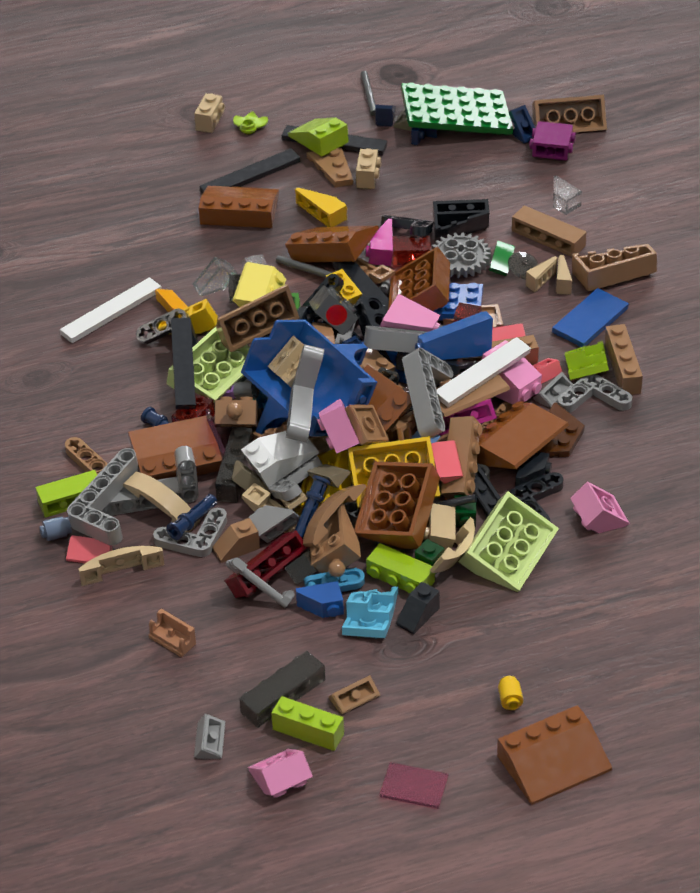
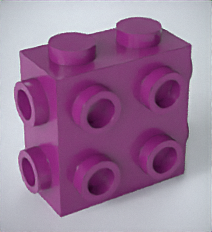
[529,121,576,160]

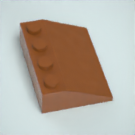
[199,186,279,228]
[285,225,379,262]
[388,246,450,311]
[328,364,412,447]
[477,401,569,469]
[128,415,222,480]
[354,461,440,549]
[497,705,612,805]

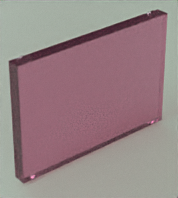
[205,409,226,453]
[380,762,448,809]

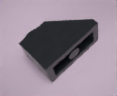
[515,452,552,487]
[396,581,440,635]

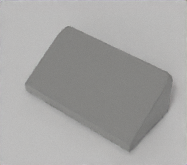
[533,372,574,408]
[194,714,225,759]

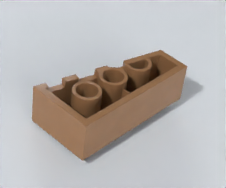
[572,244,657,291]

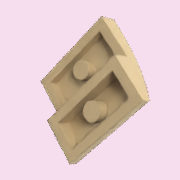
[268,336,304,387]

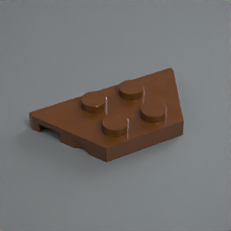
[538,402,585,457]

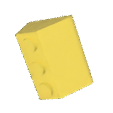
[233,262,286,307]

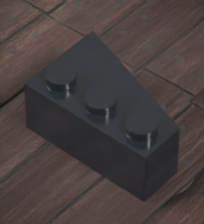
[433,199,490,241]

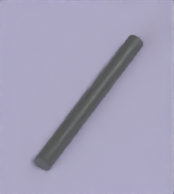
[361,71,375,116]
[276,255,333,278]

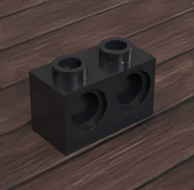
[354,296,387,337]

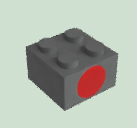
[309,285,358,335]

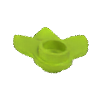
[233,112,268,134]

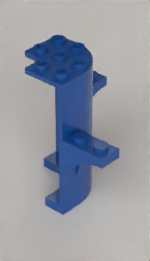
[241,320,377,437]

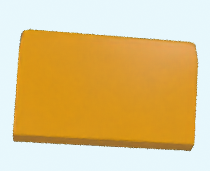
[155,289,188,312]

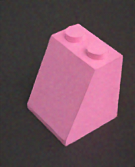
[380,294,440,331]
[482,340,542,405]

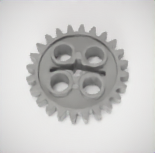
[431,232,491,278]

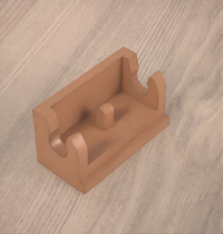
[148,609,196,657]

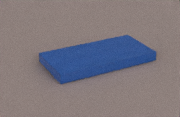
[552,288,629,347]

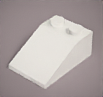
[241,431,319,488]

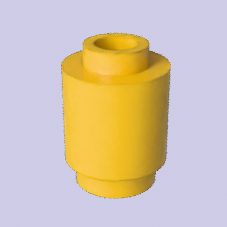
[498,676,524,710]

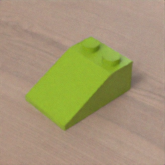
[288,118,349,157]

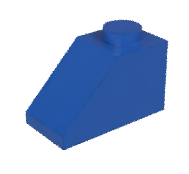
[295,581,344,618]

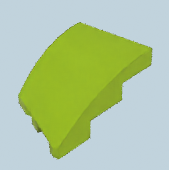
[565,341,609,380]

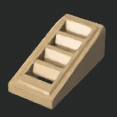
[556,255,572,294]
[526,256,557,292]

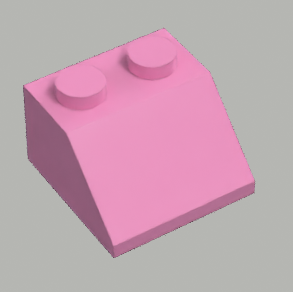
[317,399,359,453]
[570,482,630,533]
[248,749,313,797]

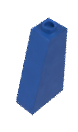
[415,311,493,360]

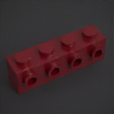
[224,530,308,598]

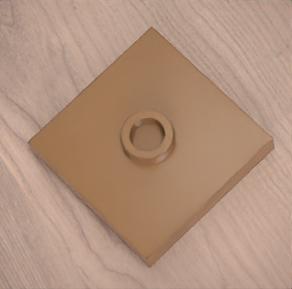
[345,405,389,445]

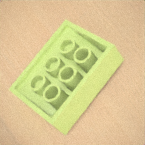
[167,327,250,403]
[458,491,559,592]

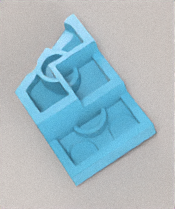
[342,587,398,638]

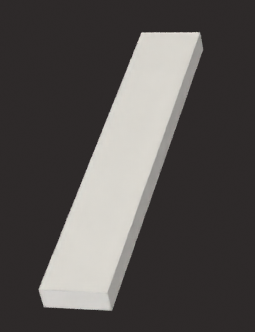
[60,277,162,343]
[437,337,531,407]

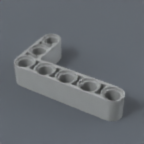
[364,325,445,353]
[286,344,324,443]
[402,348,453,439]
[101,446,199,516]
[67,448,139,545]

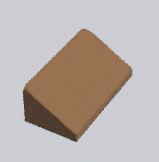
[329,675,380,715]

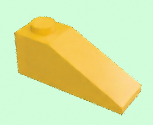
[295,188,347,227]
[158,299,218,334]

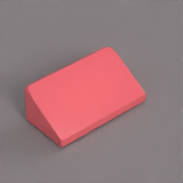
[492,323,525,342]
[532,358,562,384]
[431,440,463,484]
[66,535,113,563]

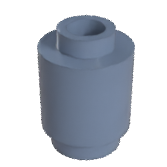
[39,516,72,541]

